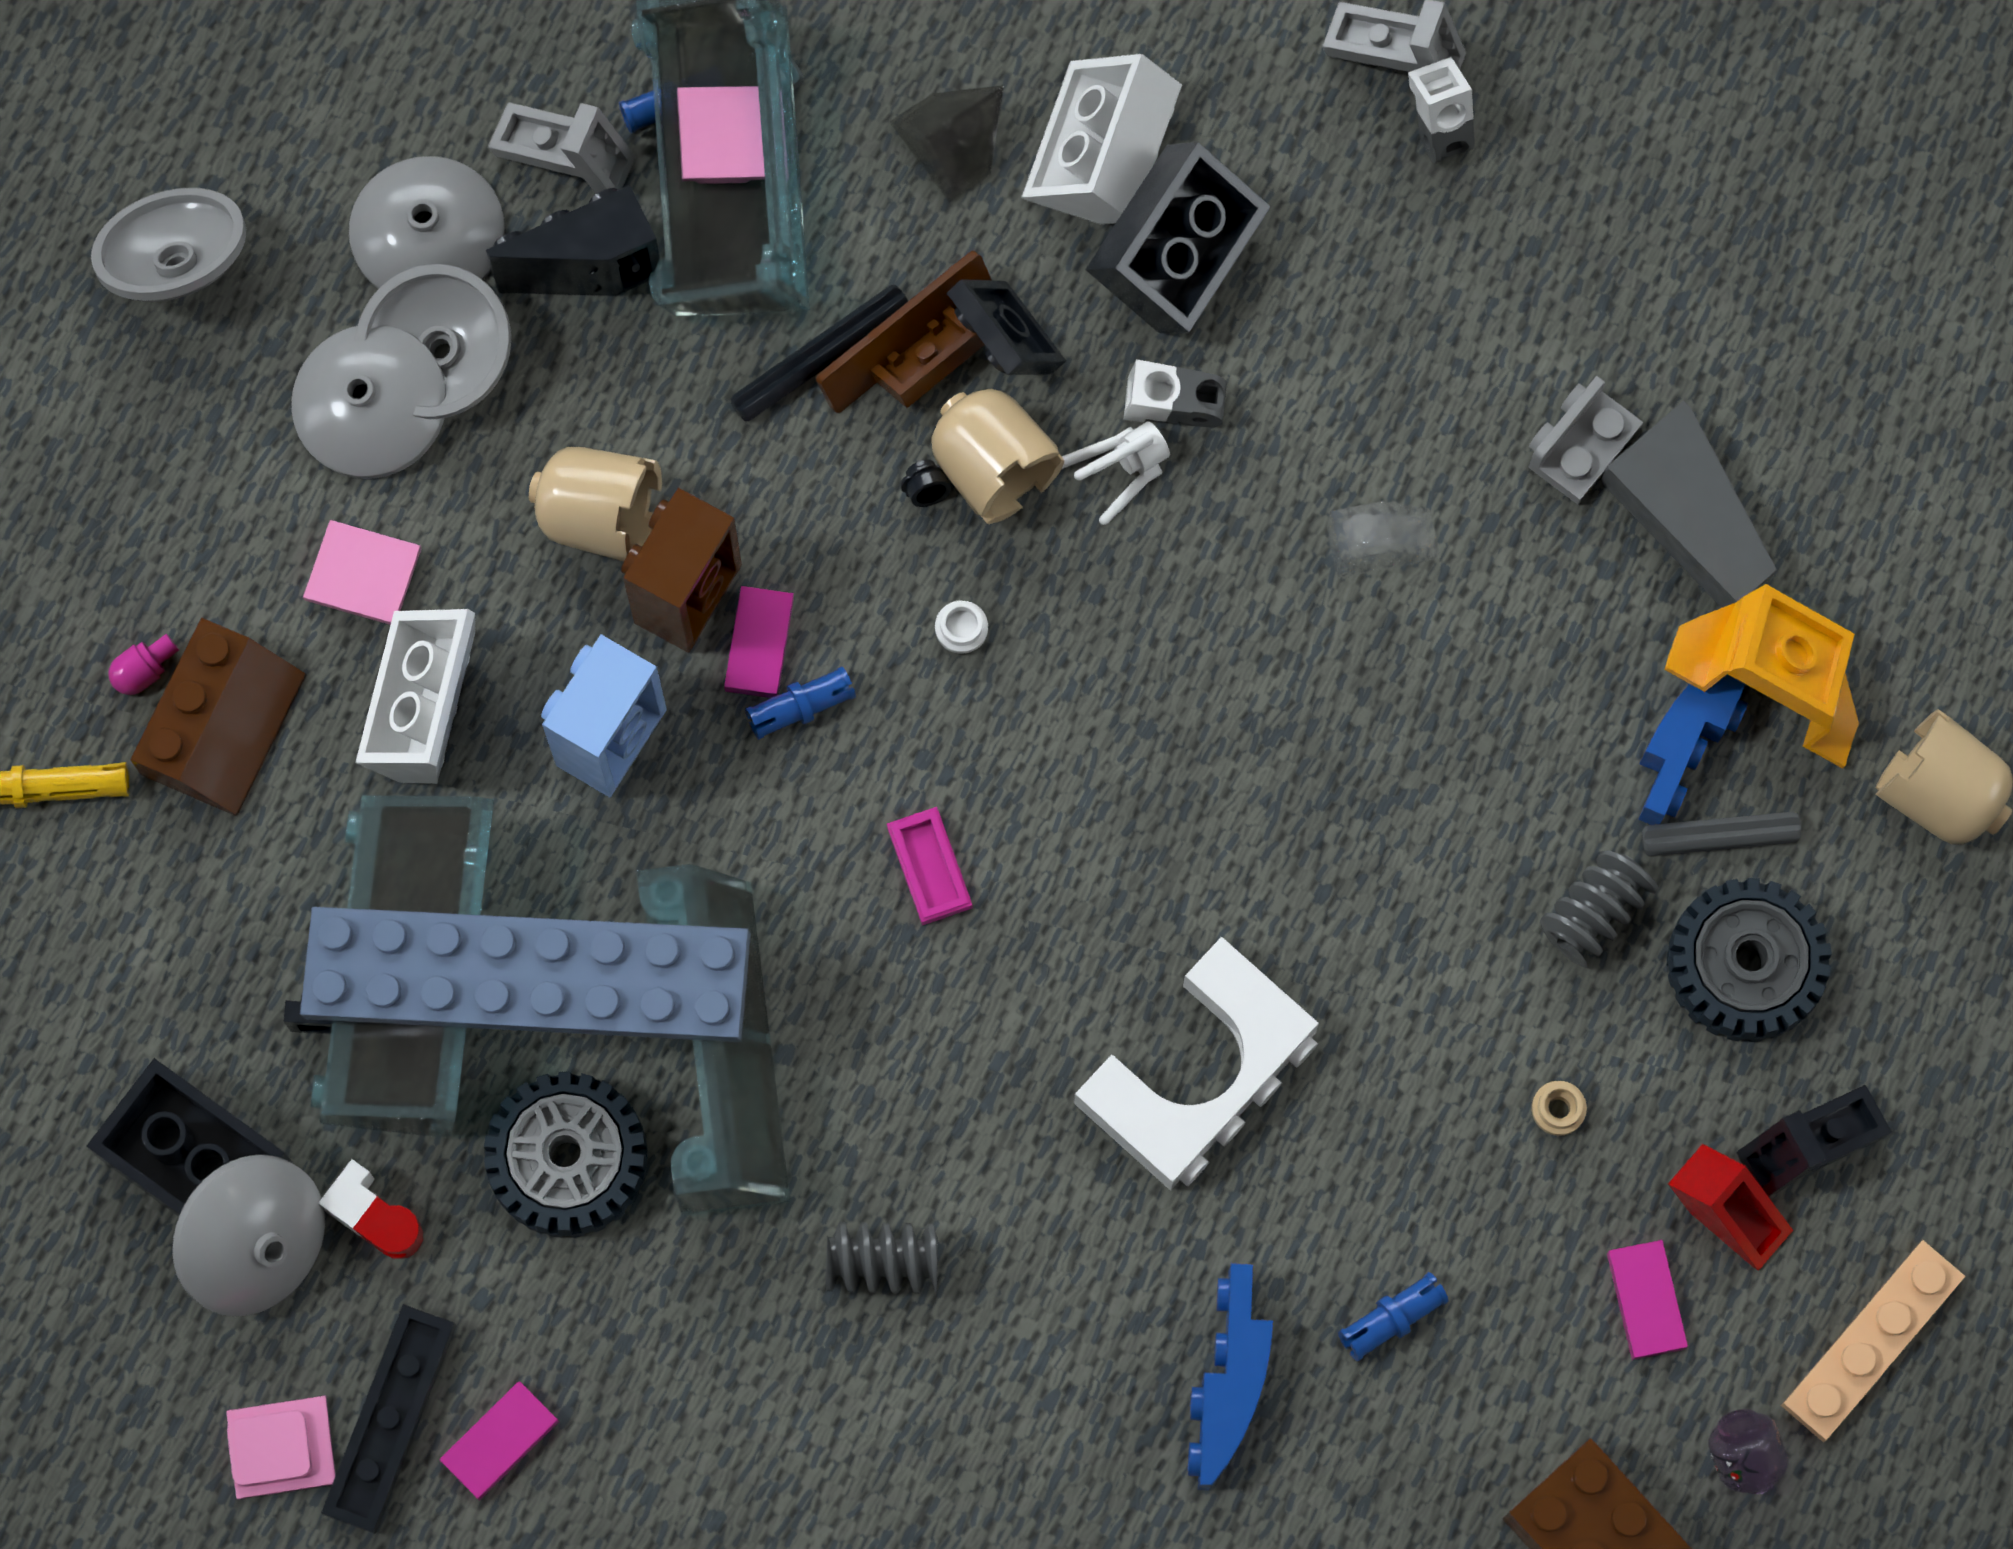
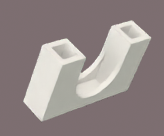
[1074,937,1319,1191]

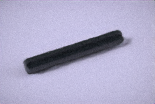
[731,285,908,422]

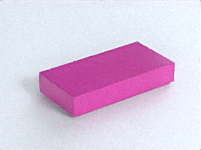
[724,586,794,698]
[886,807,973,926]
[1607,1240,1688,1360]
[439,1381,559,1501]

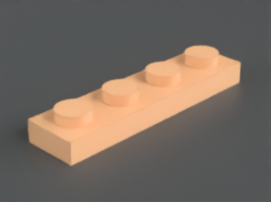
[1781,1240,1965,1442]

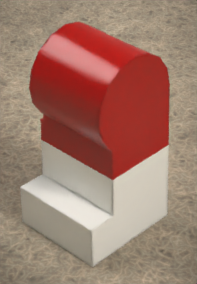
[319,1159,423,1259]

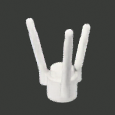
[1061,421,1170,525]

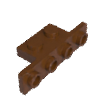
[816,250,992,413]

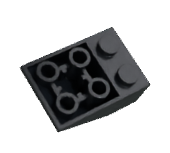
[486,185,663,296]

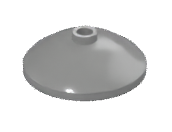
[349,156,505,289]
[91,188,246,302]
[355,264,511,419]
[292,326,446,479]
[173,1155,325,1316]

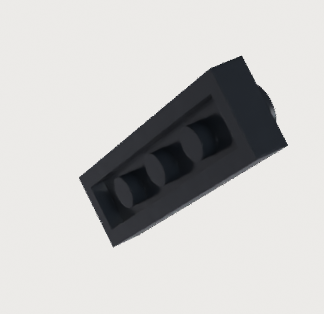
[321,1304,457,1534]

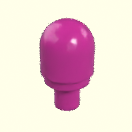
[108,633,179,695]

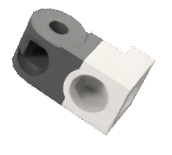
[1408,57,1475,164]
[1123,359,1227,428]

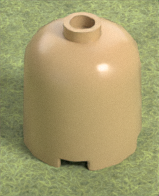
[931,389,1065,524]
[529,447,662,561]
[1875,709,2013,845]

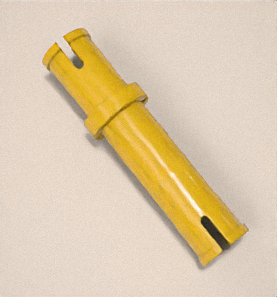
[0,762,130,808]

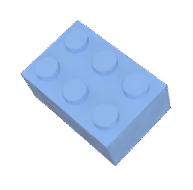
[541,634,667,797]

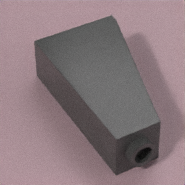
[1601,400,1777,608]

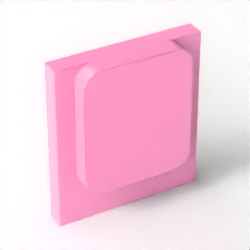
[677,86,766,184]
[303,520,421,625]
[226,1396,336,1500]

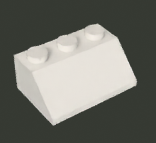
[1022,54,1182,224]
[355,609,475,784]

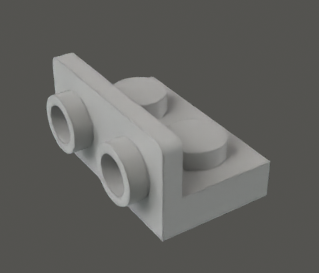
[1528,376,1644,505]

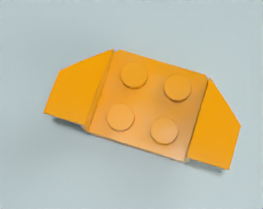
[1664,584,1859,768]

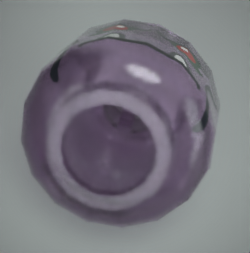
[1708,1409,1789,1494]

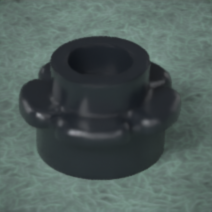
[900,460,951,507]

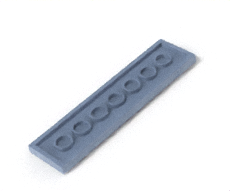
[300,907,751,1042]

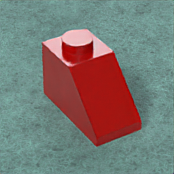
[1668,1144,1793,1271]

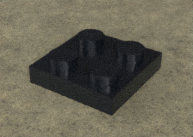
[947,280,1066,375]

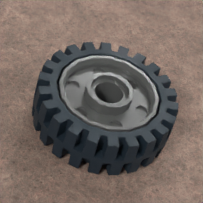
[1666,878,1832,1042]

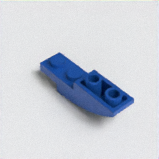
[1638,674,1748,825]
[1188,1263,1273,1491]

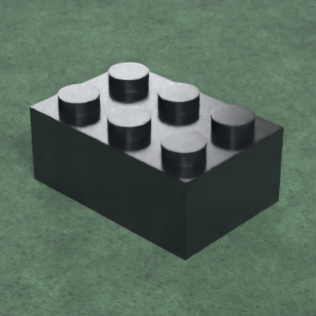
[1085,142,1271,333]
[86,1058,294,1217]

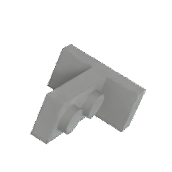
[1323,0,1466,72]
[488,102,636,194]

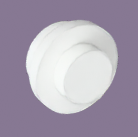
[935,601,988,654]

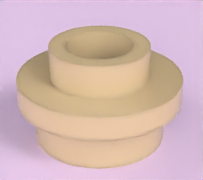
[1531,1081,1587,1136]

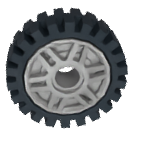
[484,1072,648,1238]

